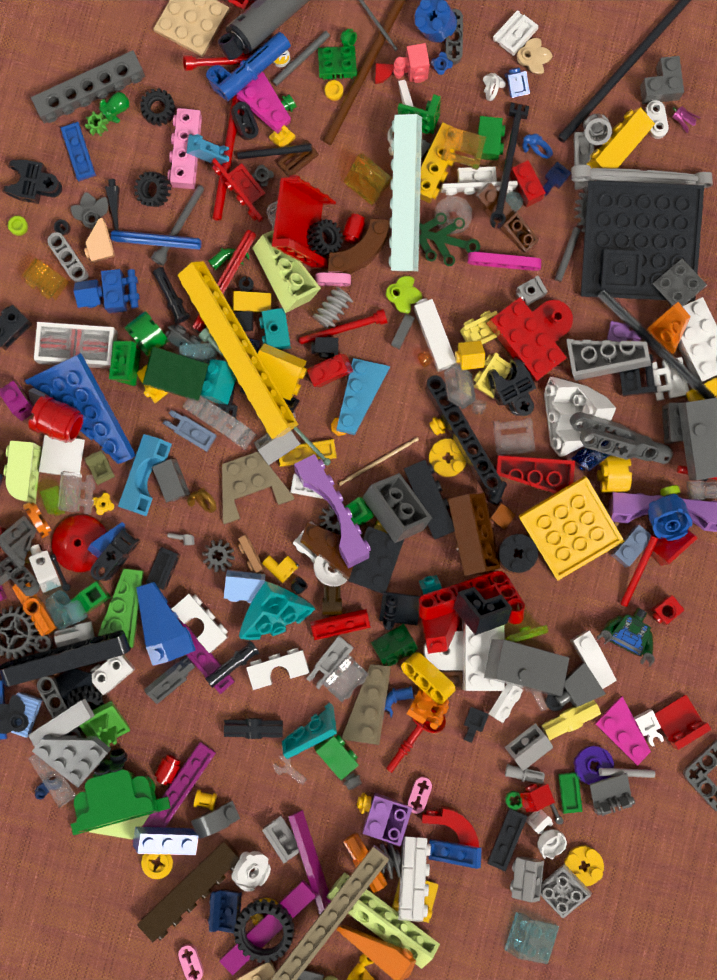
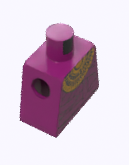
[0,380,34,421]

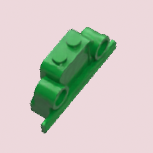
[71,768,171,836]

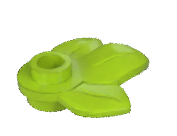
[386,276,423,313]

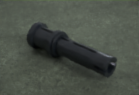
[153,267,190,324]
[205,640,260,688]

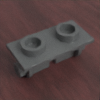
[165,324,205,358]

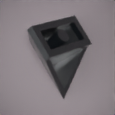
[56,669,92,703]

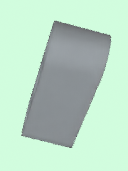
[48,232,89,282]

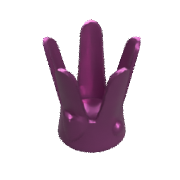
[672,106,701,133]

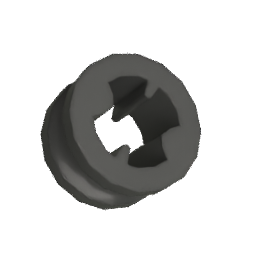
[34,635,53,652]

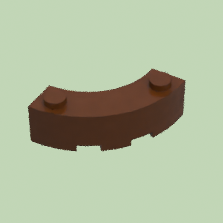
[328,219,390,274]

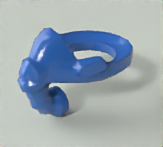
[522,134,553,159]

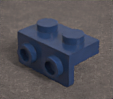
[208,889,242,933]

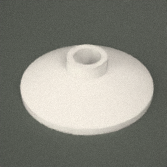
[314,556,347,586]

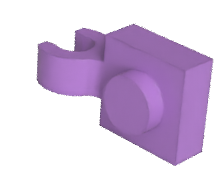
[607,321,641,342]

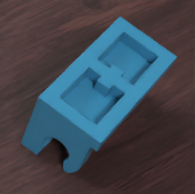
[187,134,229,164]

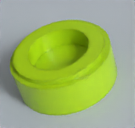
[8,216,28,236]
[660,485,680,497]

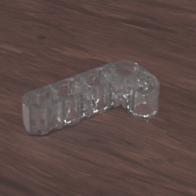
[182,396,256,450]

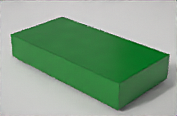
[558,772,583,814]

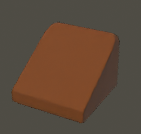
[490,503,516,530]

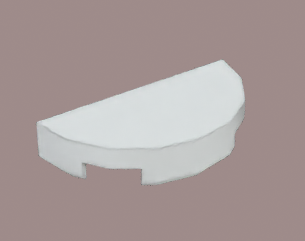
[398,80,414,107]

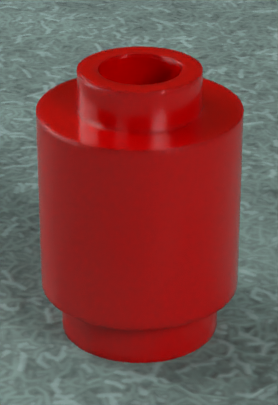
[342,213,365,243]
[154,754,181,785]

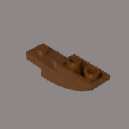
[475,182,539,253]

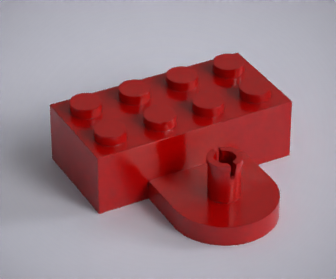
[486,297,573,382]

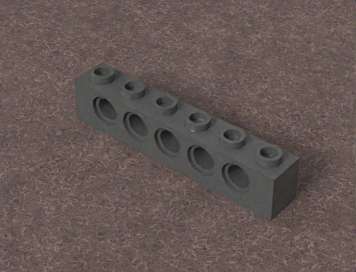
[31,50,145,124]

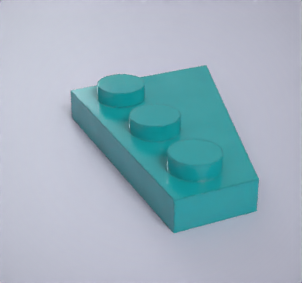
[282,702,337,759]

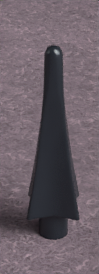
[105,179,120,230]

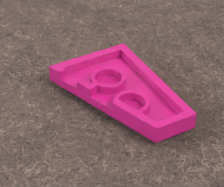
[237,72,291,134]
[594,696,651,766]

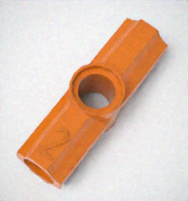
[12,582,57,637]
[343,832,388,893]

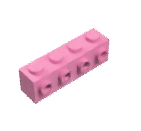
[168,108,202,189]

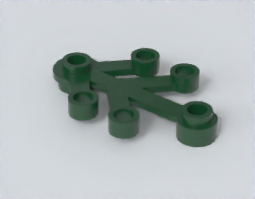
[419,213,481,266]

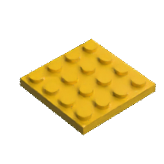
[519,476,624,581]

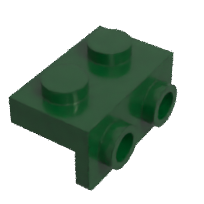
[370,624,418,666]

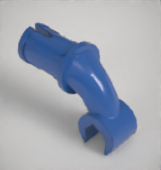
[383,686,414,719]

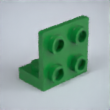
[398,94,441,134]
[109,341,141,386]

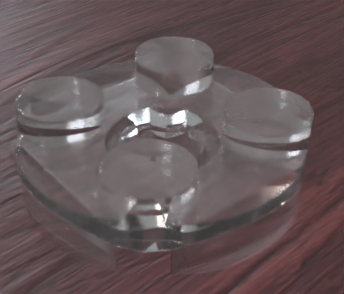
[434,195,472,234]

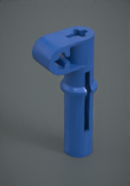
[206,32,291,101]

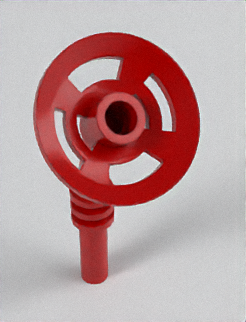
[386,709,446,773]

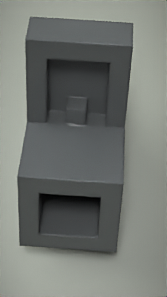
[191,801,240,839]

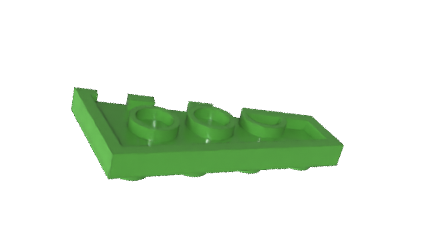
[98,569,144,648]

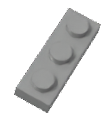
[574,132,595,190]

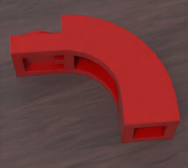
[421,806,479,847]

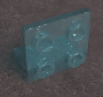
[504,912,559,964]

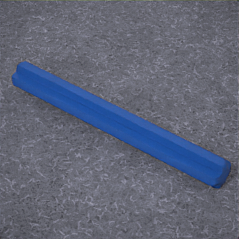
[111,230,202,250]

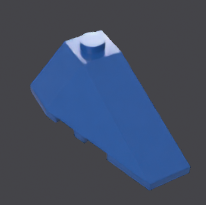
[136,582,196,666]

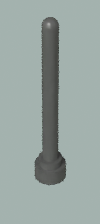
[151,185,204,266]

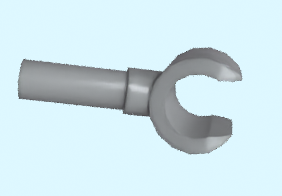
[168,533,195,545]

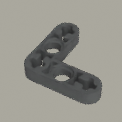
[0,557,40,596]
[683,739,717,811]

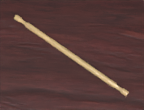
[339,437,419,486]

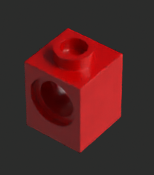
[651,595,684,625]

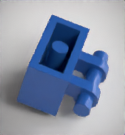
[101,269,140,313]

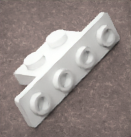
[440,167,518,195]

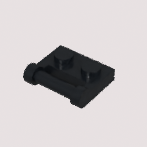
[620,354,658,397]

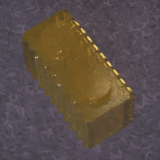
[22,258,69,300]

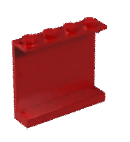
[272,175,336,268]

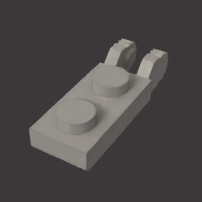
[307,636,354,689]

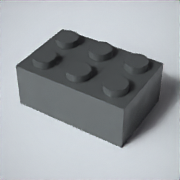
[362,473,432,543]

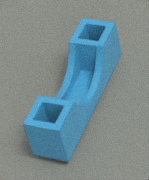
[118,434,172,516]

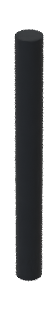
[237,144,312,159]

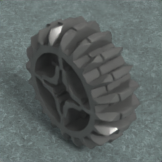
[0,606,39,659]

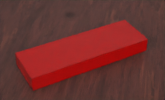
[310,609,371,641]

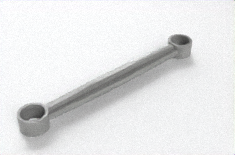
[571,165,713,188]

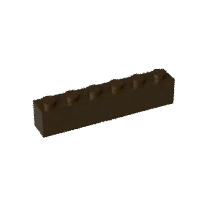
[137,839,241,943]

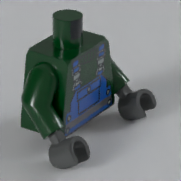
[597,608,655,667]

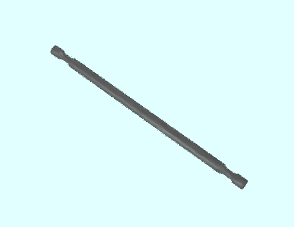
[359,0,398,51]

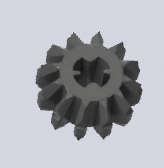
[319,504,345,535]
[202,540,235,572]

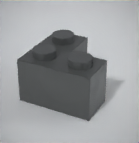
[640,56,684,104]

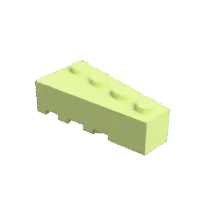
[253,230,321,313]

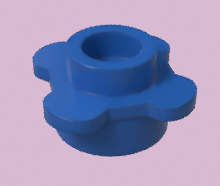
[431,52,453,75]

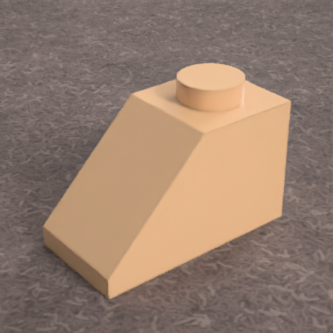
[84,218,115,262]

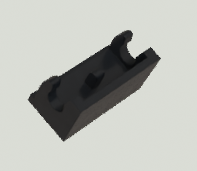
[146,547,180,590]

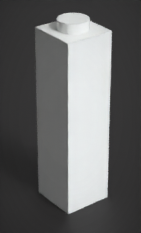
[414,298,456,372]

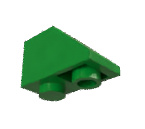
[68,581,111,619]

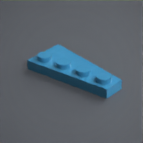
[336,358,390,435]

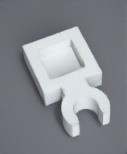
[634,709,664,747]

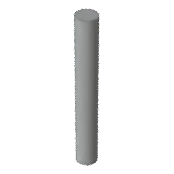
[599,768,655,778]

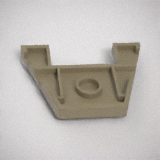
[222,452,295,525]

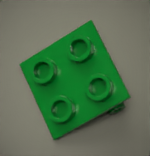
[318,46,357,80]

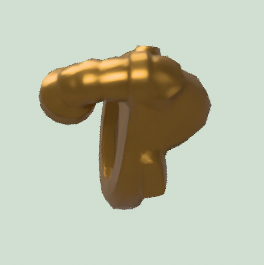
[187,488,217,513]

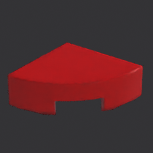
[375,63,394,84]

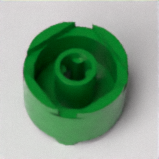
[124,311,169,357]

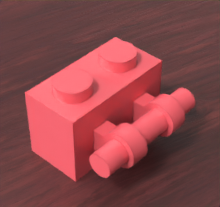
[393,43,430,83]

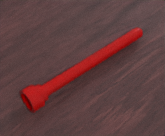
[183,55,250,71]
[298,309,388,344]

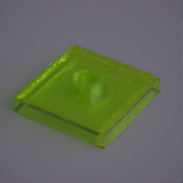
[505,625,548,643]

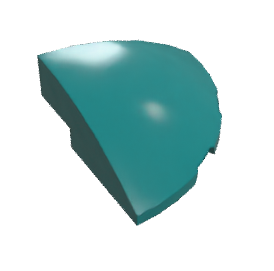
[239,581,315,640]

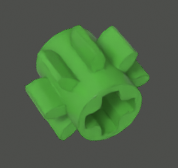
[85,111,109,137]

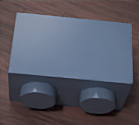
[611,525,651,567]

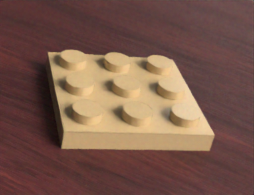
[154,0,230,57]

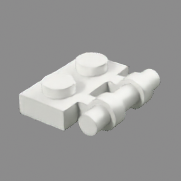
[652,357,689,401]

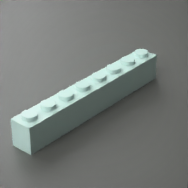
[389,114,422,271]

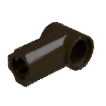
[322,584,342,615]

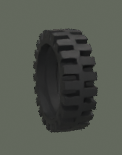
[234,899,294,963]

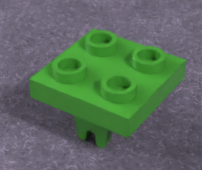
[79,701,130,747]

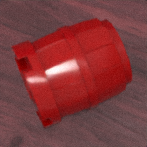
[28,395,83,443]

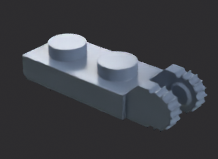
[162,410,217,452]

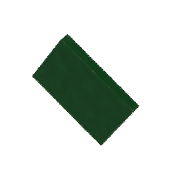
[142,347,209,401]

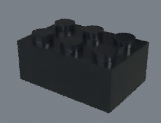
[348,526,404,594]

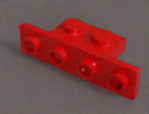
[212,158,265,223]

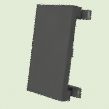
[152,459,190,503]

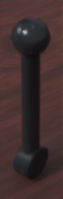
[50,554,71,591]

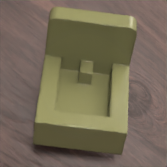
[85,451,115,485]

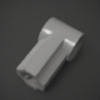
[54,622,95,647]

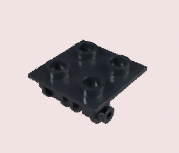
[379,592,421,630]

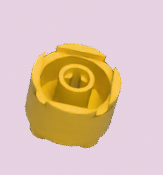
[597,454,632,492]

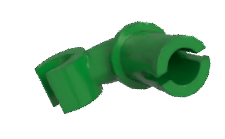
[208,248,250,270]

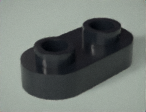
[231,102,259,140]

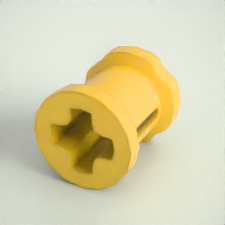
[194,789,217,811]

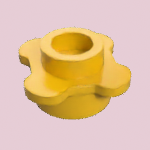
[429,417,446,435]
[92,493,114,515]
[357,793,371,814]

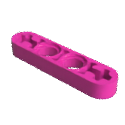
[467,252,542,271]

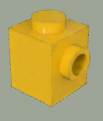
[455,340,485,370]

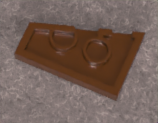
[300,522,354,580]

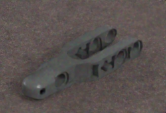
[570,412,673,464]

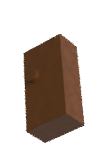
[448,493,501,576]

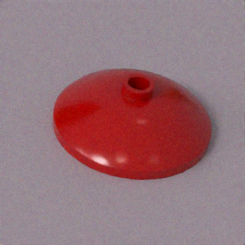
[52,515,107,572]

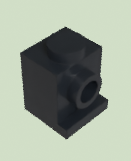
[311,337,339,359]

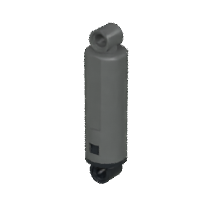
[218,0,310,60]

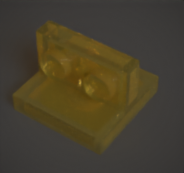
[344,153,393,205]

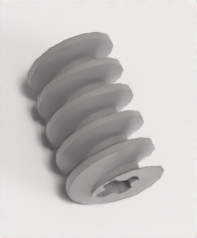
[313,287,353,329]

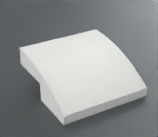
[38,435,85,478]

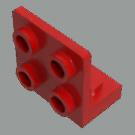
[654,695,712,750]

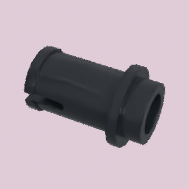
[488,481,507,505]

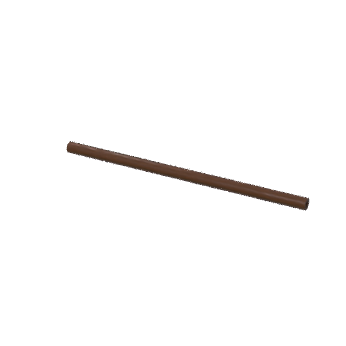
[323,0,406,145]

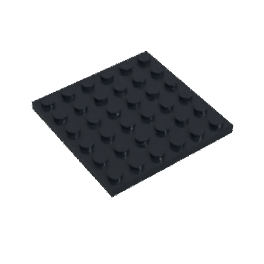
[580,181,705,301]

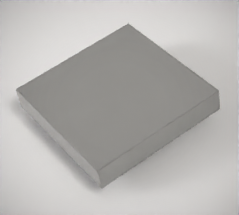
[540,864,592,918]

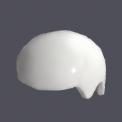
[537,829,567,859]

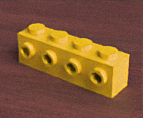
[587,107,655,169]
[420,123,464,204]

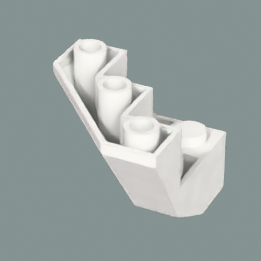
[544,377,616,457]

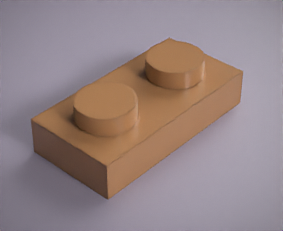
[238,535,265,573]

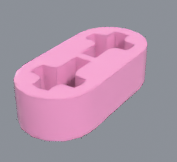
[315,273,351,286]
[407,776,432,814]
[178,944,204,980]

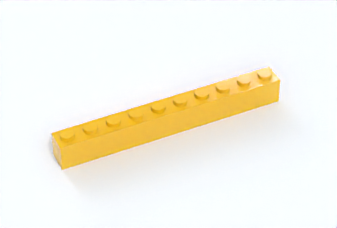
[177,261,299,439]

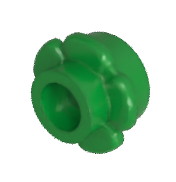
[340,28,357,47]
[281,94,297,112]

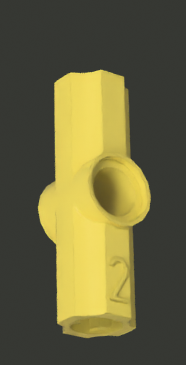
[541,700,601,741]

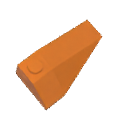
[337,925,416,980]

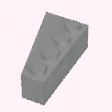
[566,339,651,381]

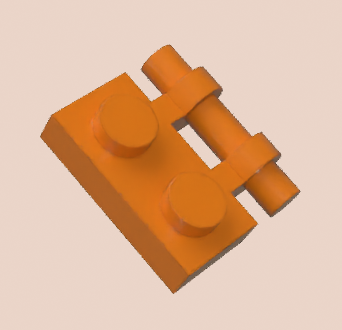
[406,688,449,729]

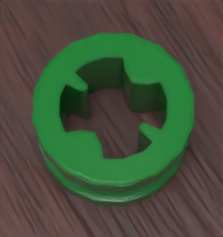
[505,791,522,810]

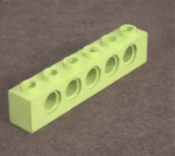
[327,872,440,969]

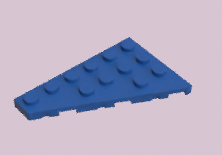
[25,353,136,464]

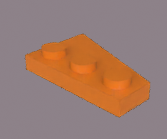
[647,302,691,355]

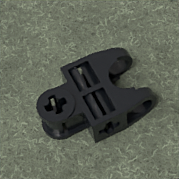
[2,160,62,204]
[487,357,536,416]
[90,528,140,581]

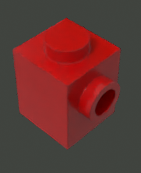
[520,783,555,812]

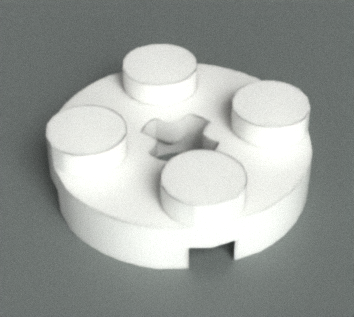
[232,851,271,892]

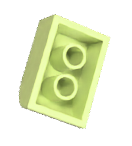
[4,441,42,504]

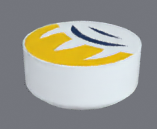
[273,50,290,67]

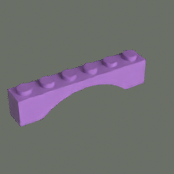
[294,454,371,569]
[609,492,717,532]

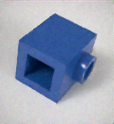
[74,279,104,308]

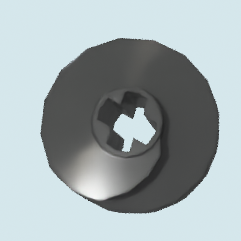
[380,842,401,879]

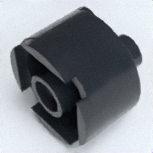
[497,534,538,573]

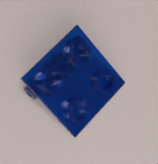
[571,440,619,471]

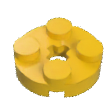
[429,439,467,477]
[564,845,604,886]

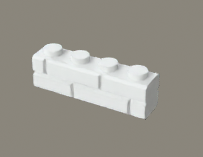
[398,837,431,922]

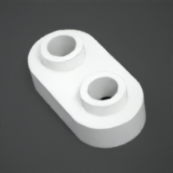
[645,100,669,139]

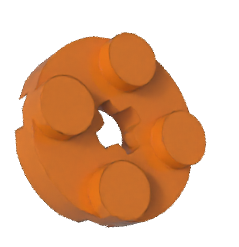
[22,502,51,539]

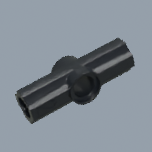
[224,718,283,739]

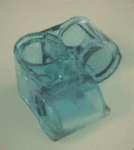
[45,590,88,630]

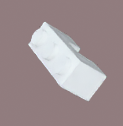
[171,594,229,653]
[247,648,310,690]

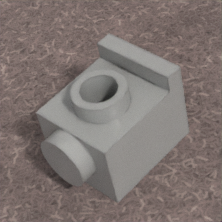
[516,276,547,305]

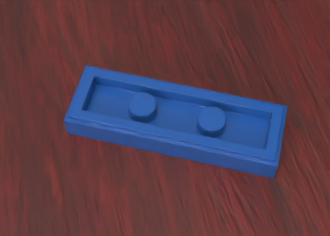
[60,122,96,181]
[429,839,482,869]

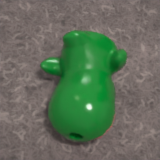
[99,92,130,123]

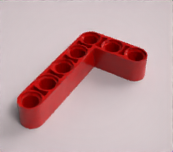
[419,571,525,624]

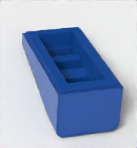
[88,522,125,558]

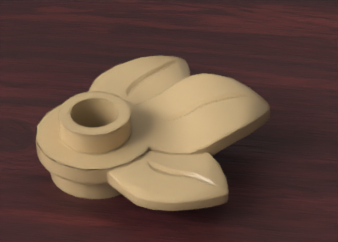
[517,38,553,74]

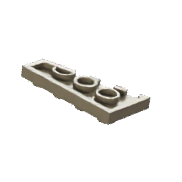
[342,664,391,745]

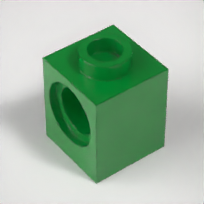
[345,497,375,525]

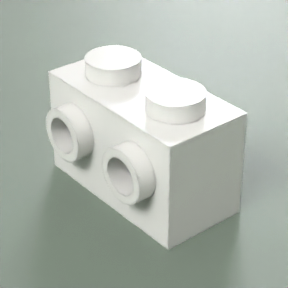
[90,655,136,695]

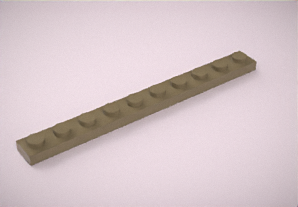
[270,845,390,980]

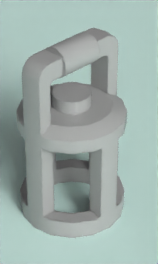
[583,113,612,145]

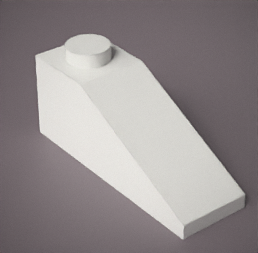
[570,630,617,689]

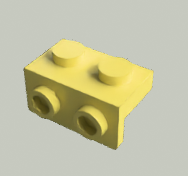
[460,310,498,345]
[473,353,511,398]

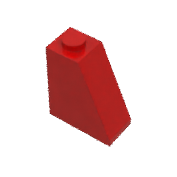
[421,611,460,654]

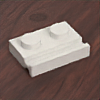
[493,10,538,56]

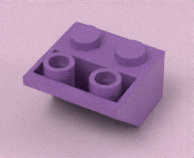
[363,793,412,846]

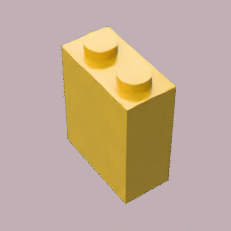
[258,343,307,400]

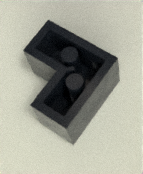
[454,587,512,635]

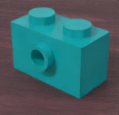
[259,308,291,350]
[200,359,236,405]

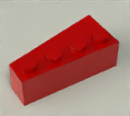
[495,455,575,494]

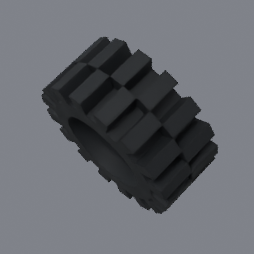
[140,88,176,126]
[134,172,171,207]
[307,219,343,256]
[67,685,104,710]

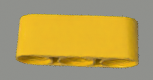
[401,652,456,704]

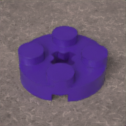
[573,746,614,785]

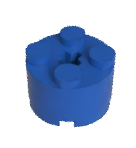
[415,0,457,42]
[648,494,692,541]

